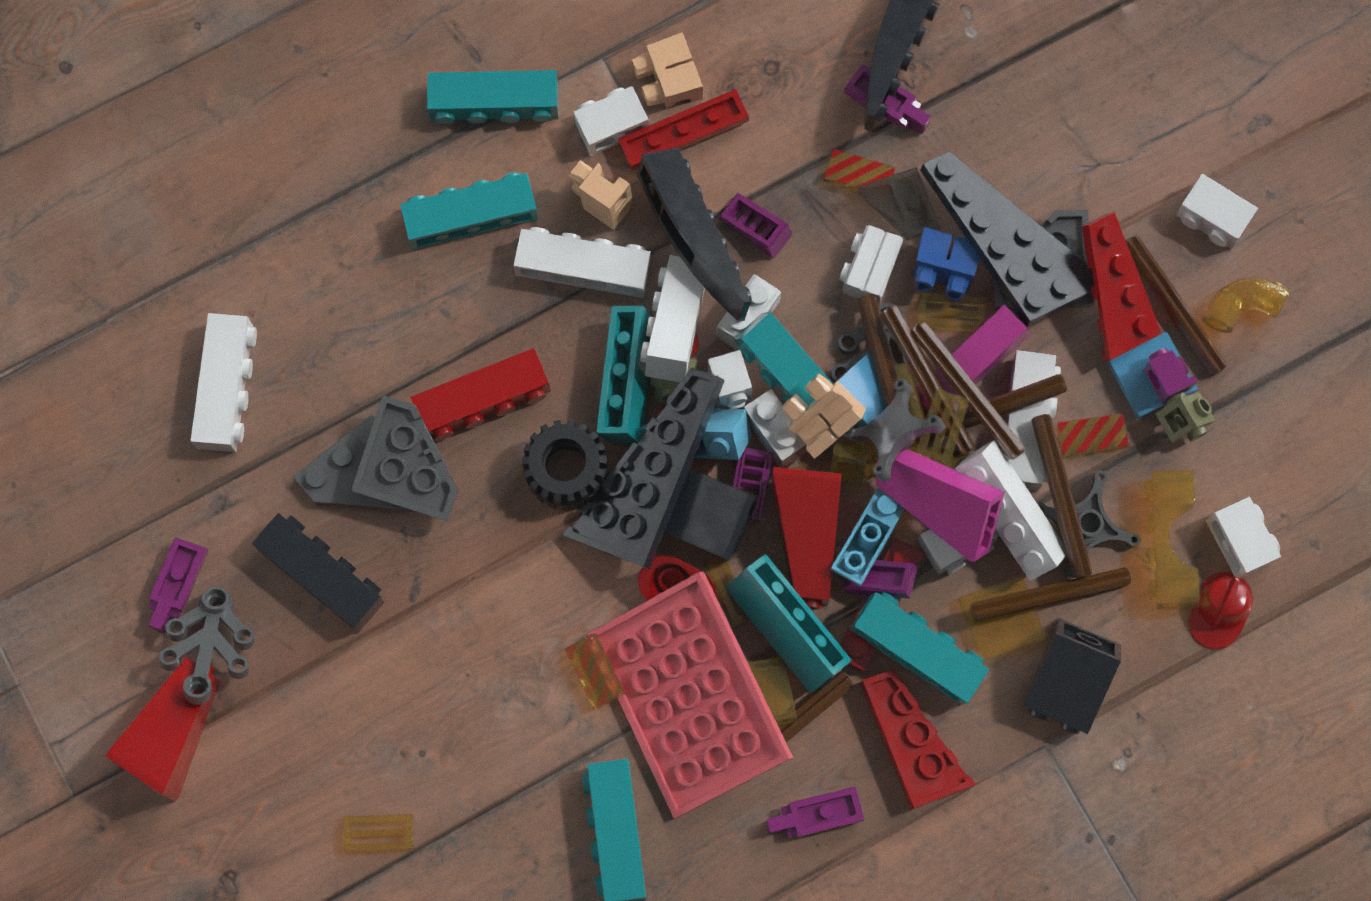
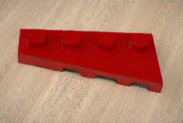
[1082,212,1162,361]
[860,669,976,810]

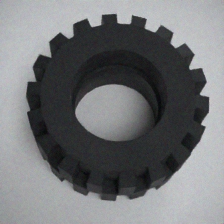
[522,420,608,510]

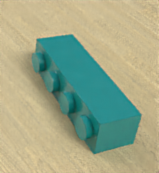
[427,70,559,124]
[400,172,538,250]
[596,306,654,445]
[734,312,833,406]
[725,554,852,694]
[849,592,990,705]
[582,758,647,901]

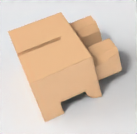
[632,32,703,109]
[569,160,633,230]
[782,373,866,459]

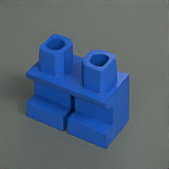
[912,227,980,302]

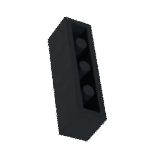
[252,513,384,633]

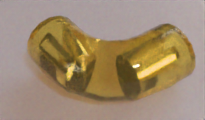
[1202,277,1290,333]

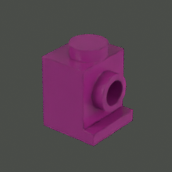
[1143,347,1198,404]

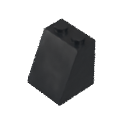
[665,468,759,560]
[1024,618,1121,734]

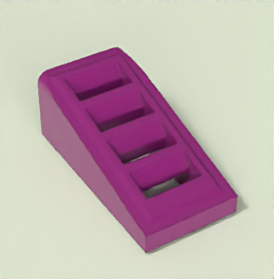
[718,193,792,258]
[733,448,773,522]

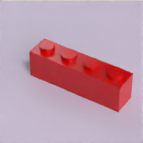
[410,348,551,441]

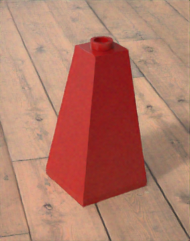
[771,467,842,610]
[105,657,220,801]

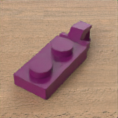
[844,64,931,134]
[148,537,208,634]
[766,786,865,838]

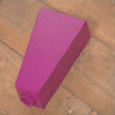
[917,305,1032,412]
[875,449,1005,562]

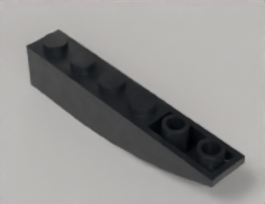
[864,0,940,132]
[637,147,752,322]

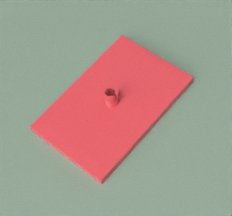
[588,572,793,819]

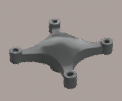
[842,378,945,482]
[1037,470,1141,579]

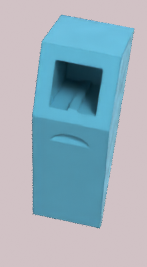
[640,408,752,460]
[831,487,905,586]

